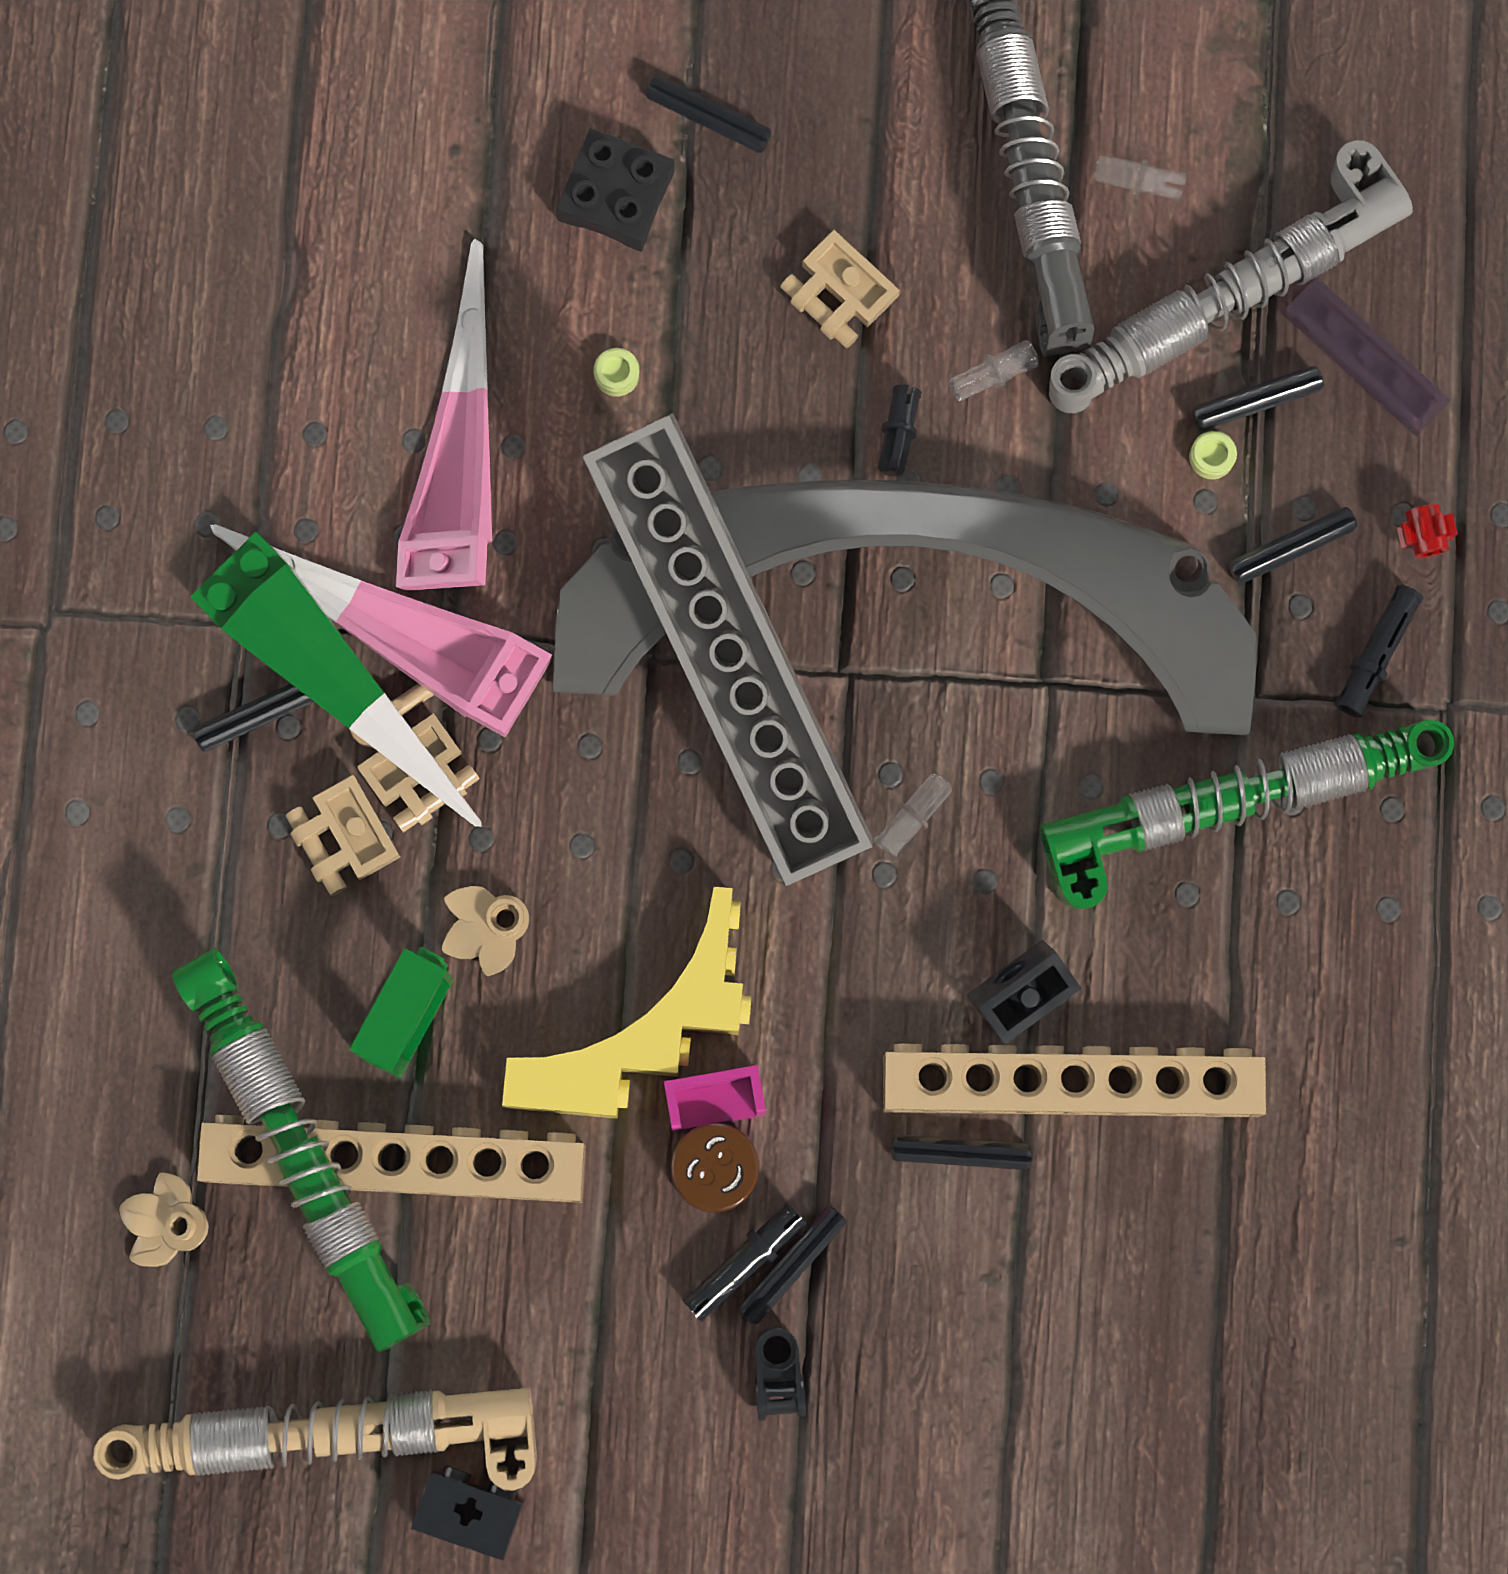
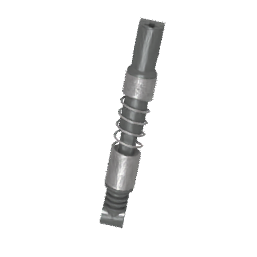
[967,0,1095,357]

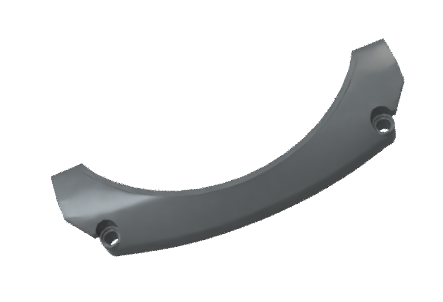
[553,480,1256,736]

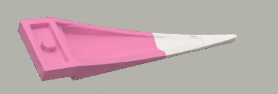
[396,239,492,591]
[210,524,552,737]

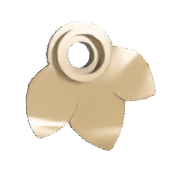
[442,886,529,976]
[119,1173,208,1267]

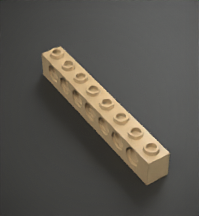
[883,1044,1266,1117]
[197,1115,586,1203]

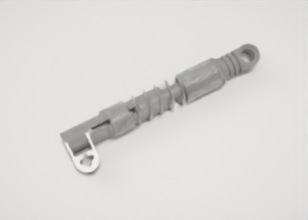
[1049,140,1413,413]

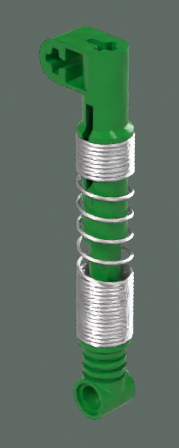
[1040,720,1454,910]
[172,947,430,1352]

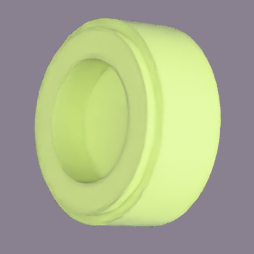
[594,348,640,396]
[1189,431,1237,479]

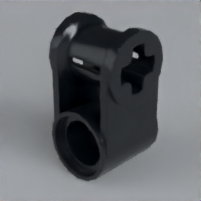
[755,1326,806,1421]

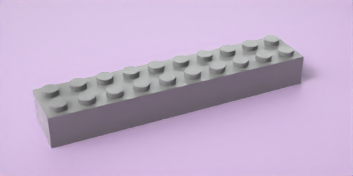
[582,413,873,886]

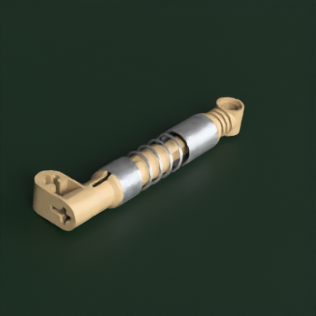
[93,1388,537,1490]

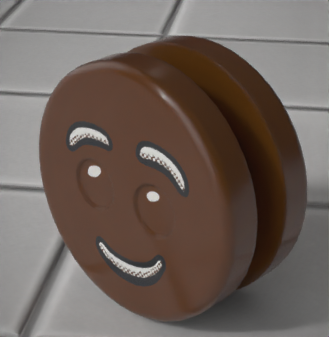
[671,1123,759,1213]

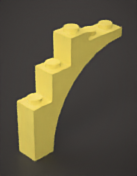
[502,887,751,1119]

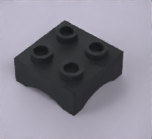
[556,128,675,252]

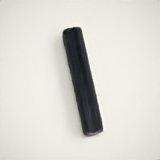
[646,74,771,153]
[1192,366,1324,431]
[1228,507,1358,584]
[192,684,314,752]
[891,1135,1032,1170]
[739,1206,846,1325]

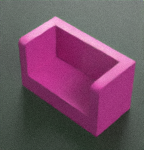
[664,1065,766,1132]

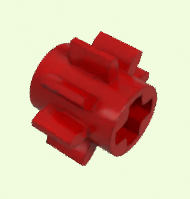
[1397,504,1458,558]

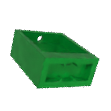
[349,947,454,1079]

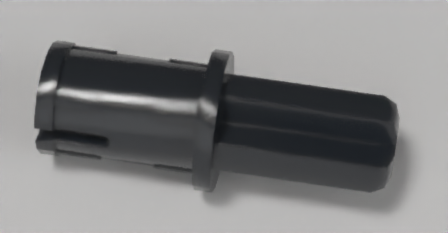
[878,384,922,477]

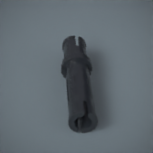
[1334,585,1424,718]
[682,1202,807,1322]

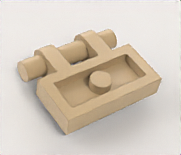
[781,230,900,349]
[357,713,480,833]
[285,775,400,896]

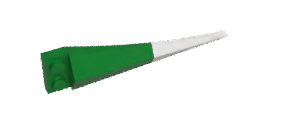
[190,531,482,827]

